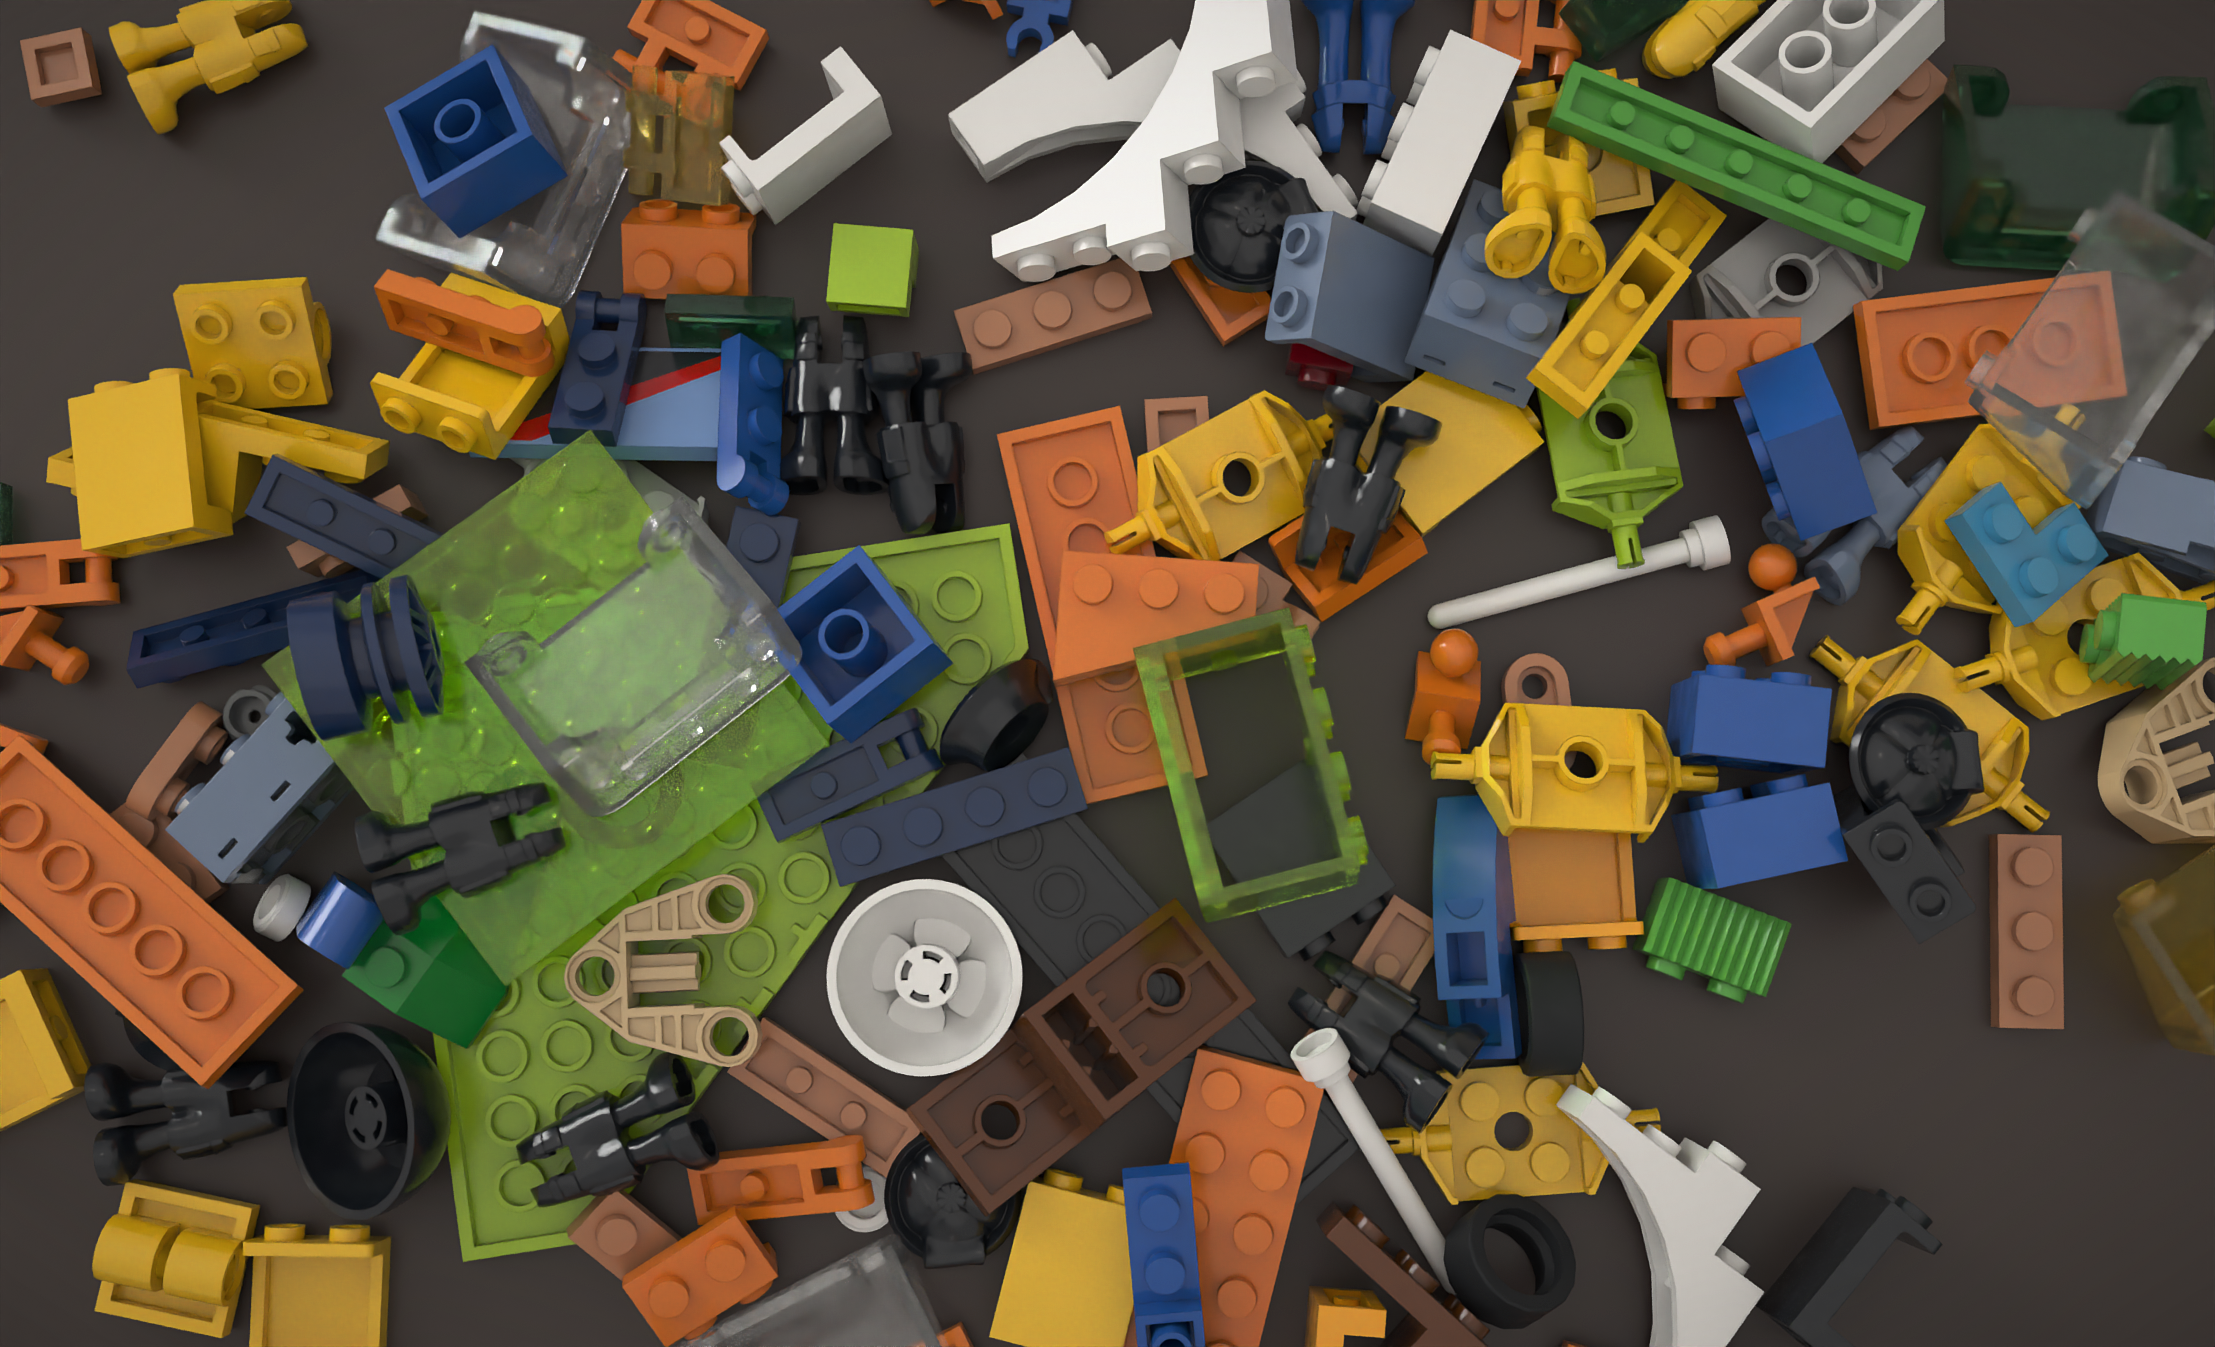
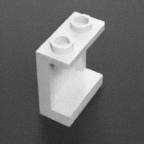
[719,46,892,225]

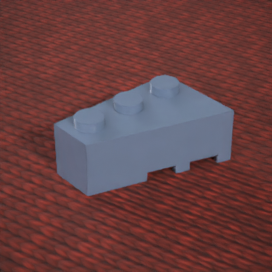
[2085,456,2215,584]

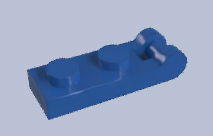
[716,333,789,516]

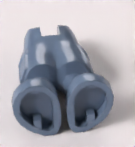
[1762,425,1947,606]

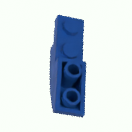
[1432,794,1522,1059]
[1122,1162,1205,1347]

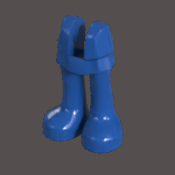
[1301,0,1416,155]

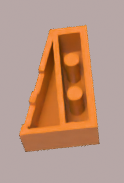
[1053,550,1259,688]

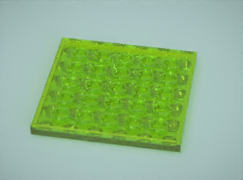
[261,429,829,986]

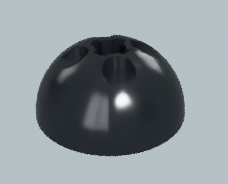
[287,1022,451,1220]

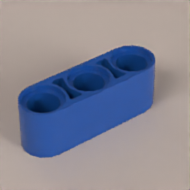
[296,871,384,969]

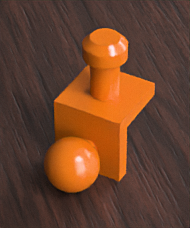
[1703,543,1820,666]
[0,605,89,685]
[1405,628,1481,765]

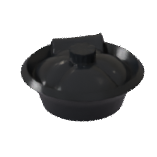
[1189,161,1318,293]
[940,659,1054,772]
[1849,693,1985,830]
[884,1134,1022,1269]

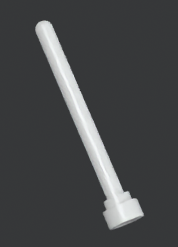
[1427,515,1731,629]
[1290,1028,1456,1295]

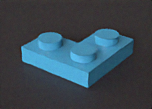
[1944,481,2109,627]

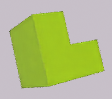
[826,223,919,317]

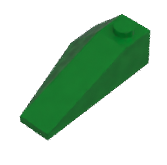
[342,761,563,1049]

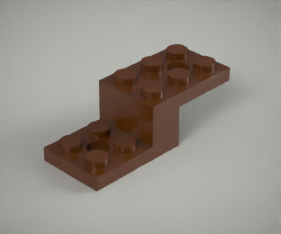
[906,898,1257,1217]
[1316,1201,1490,1347]

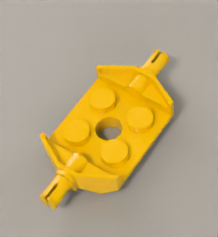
[1104,390,1334,561]
[1896,404,2082,635]
[1954,552,2215,720]
[1809,635,2050,833]
[1430,703,1719,843]
[1380,1062,1661,1205]

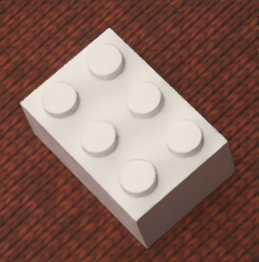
[1712,0,1945,163]
[1356,30,1521,257]

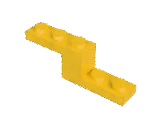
[1526,180,1727,419]
[46,400,390,525]

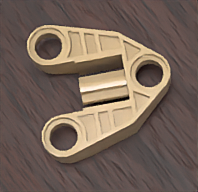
[2098,657,2215,844]
[564,874,763,1067]

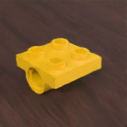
[173,277,333,409]
[92,1179,261,1338]

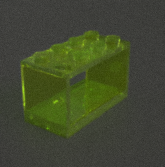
[1133,607,1369,923]

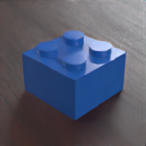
[384,44,568,239]
[1734,343,1877,541]
[756,545,953,743]
[1666,665,1832,775]
[1671,774,1848,889]

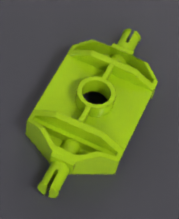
[1536,297,1683,569]

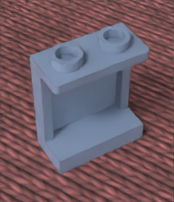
[1265,211,1435,383]

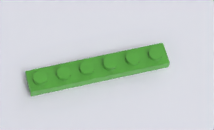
[1546,61,1926,271]

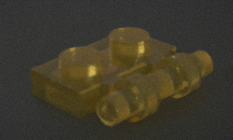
[623,65,735,206]

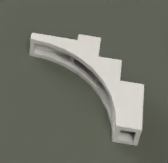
[991,0,1298,282]
[948,30,1358,221]
[1556,1084,1764,1347]

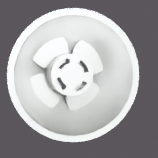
[826,879,1023,1076]

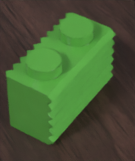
[2079,593,2207,691]
[1633,877,1792,1004]

